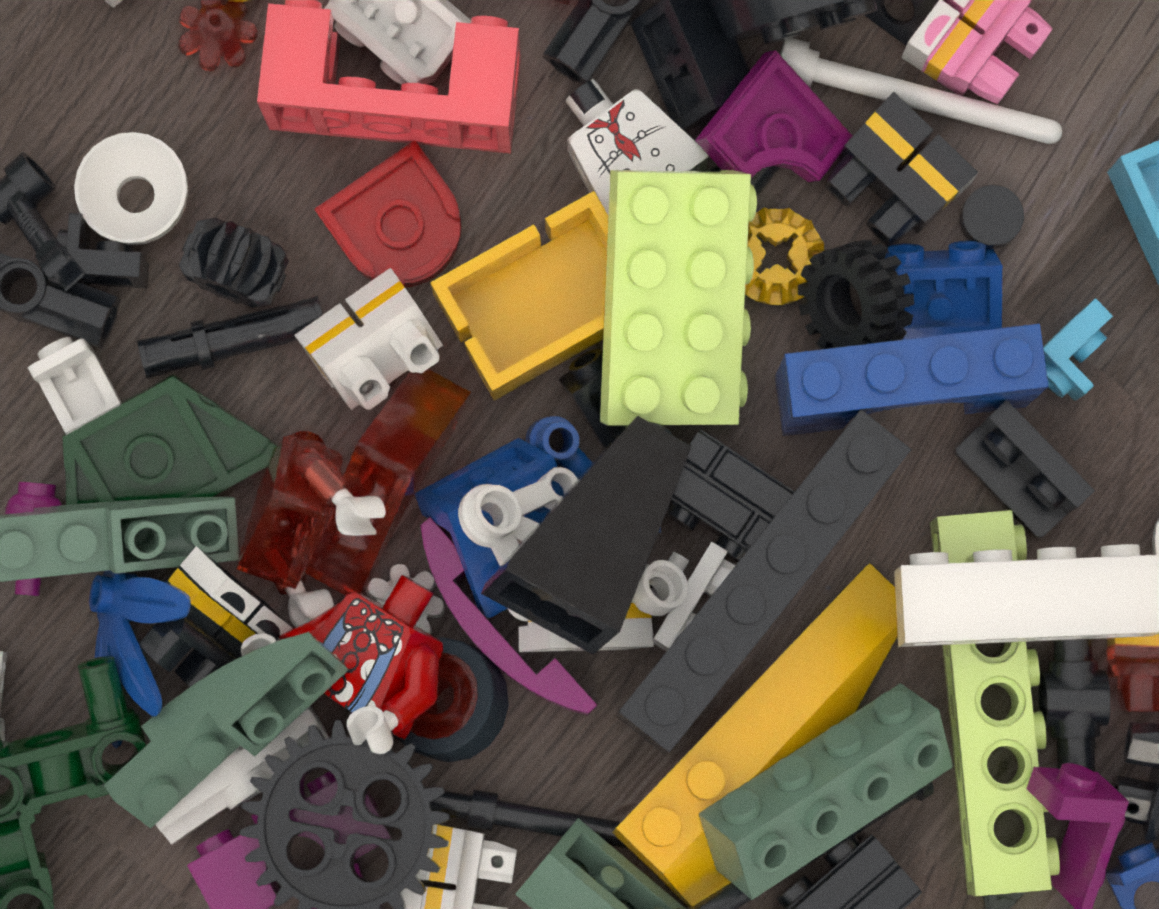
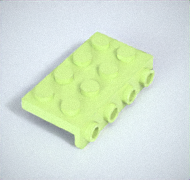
[600,170,757,425]

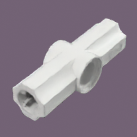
[156,706,331,844]

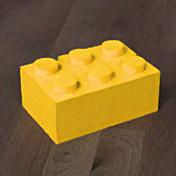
[430,191,608,401]

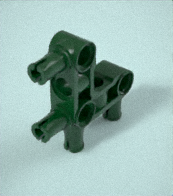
[0,656,146,909]

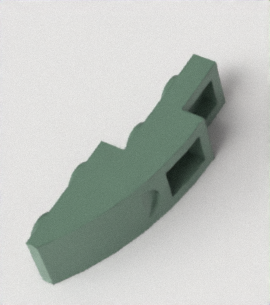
[0,497,239,582]
[104,632,349,828]

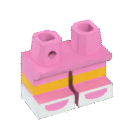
[901,0,1053,105]

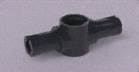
[1038,639,1110,772]

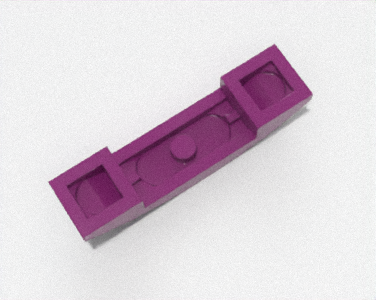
[420,517,597,716]

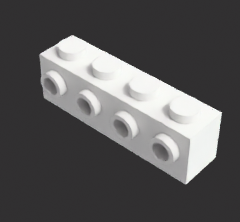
[894,544,1159,647]

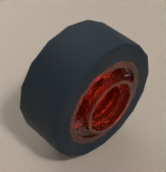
[394,637,509,763]

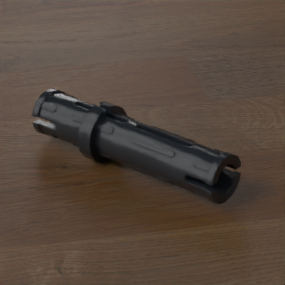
[137,295,323,379]

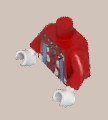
[241,575,443,754]

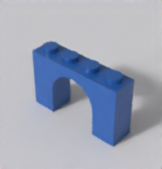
[775,324,1049,436]

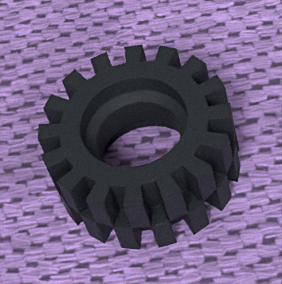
[798,240,914,349]

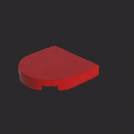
[314,140,461,288]

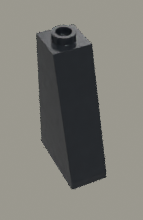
[481,416,692,655]

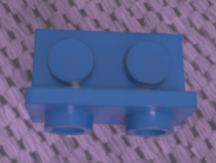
[885,241,1003,340]

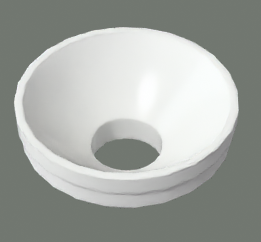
[74,132,188,245]

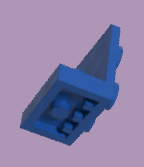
[415,438,564,618]

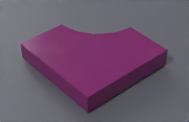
[695,50,853,182]

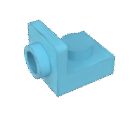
[1043,298,1113,401]

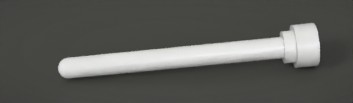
[780,38,1062,144]

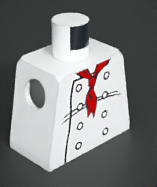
[565,79,709,216]

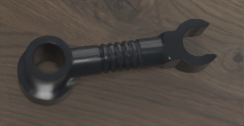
[0,152,85,291]

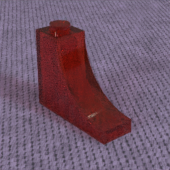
[304,369,471,596]

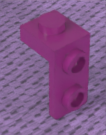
[1026,763,1129,909]

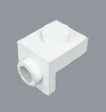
[28,337,121,433]

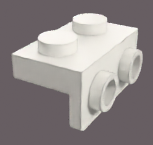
[324,0,471,85]

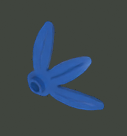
[89,570,191,749]

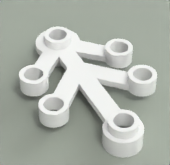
[458,467,688,621]

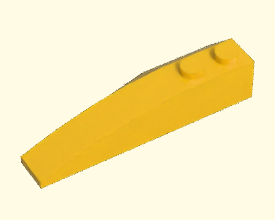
[612,563,898,908]

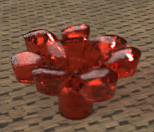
[178,0,258,71]

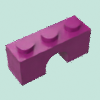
[187,771,395,909]

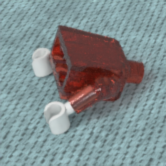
[236,431,386,627]

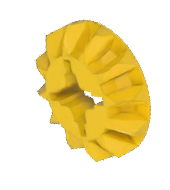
[745,207,824,305]

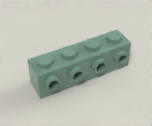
[699,683,953,900]
[515,818,686,909]

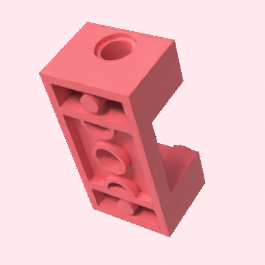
[257,0,521,154]

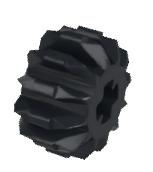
[179,217,289,308]

